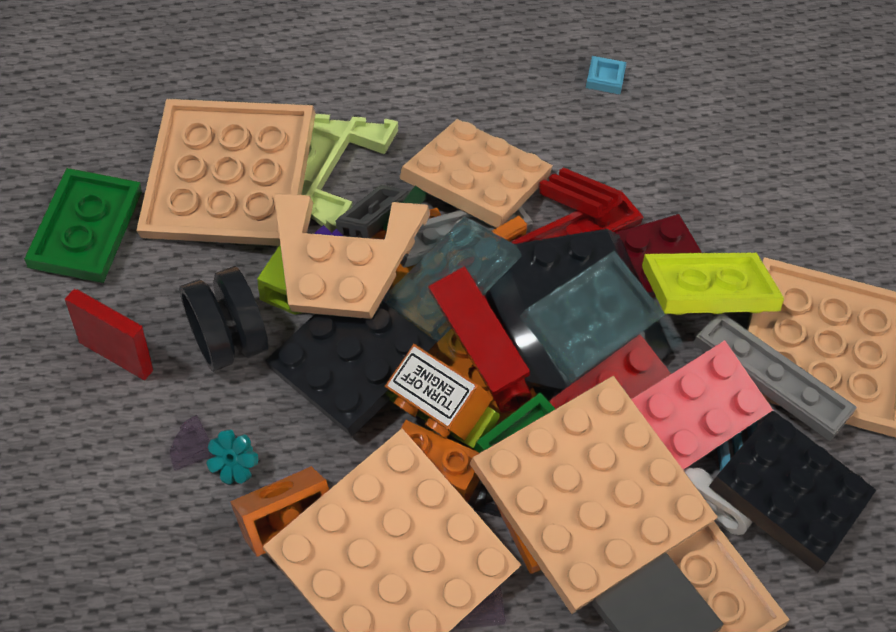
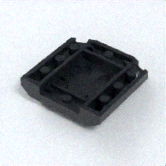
[474,229,671,396]

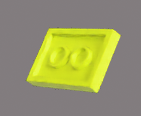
[642,253,784,315]

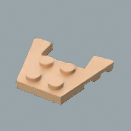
[274,193,430,319]

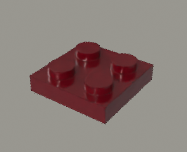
[615,214,702,299]

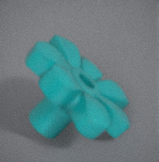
[206,429,259,484]

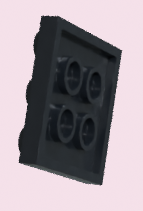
[265,301,440,437]
[708,411,876,573]

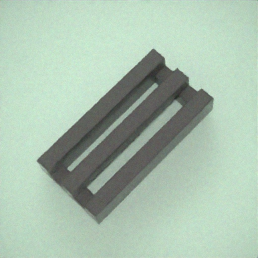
[336,185,410,238]

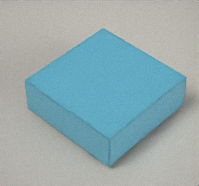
[586,56,627,94]

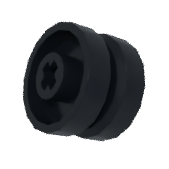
[179,266,269,372]

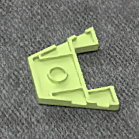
[302,114,398,233]

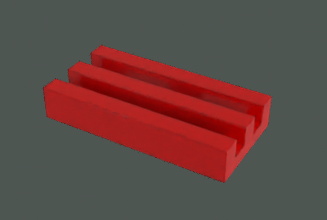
[539,167,622,219]

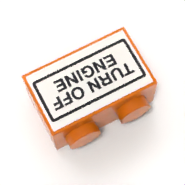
[385,344,494,441]

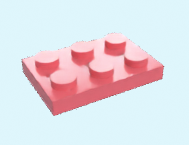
[631,340,773,470]

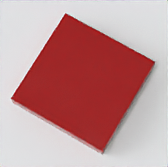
[65,289,153,381]

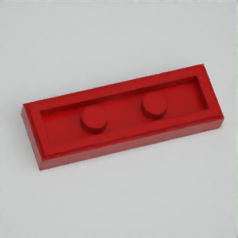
[428,266,530,396]

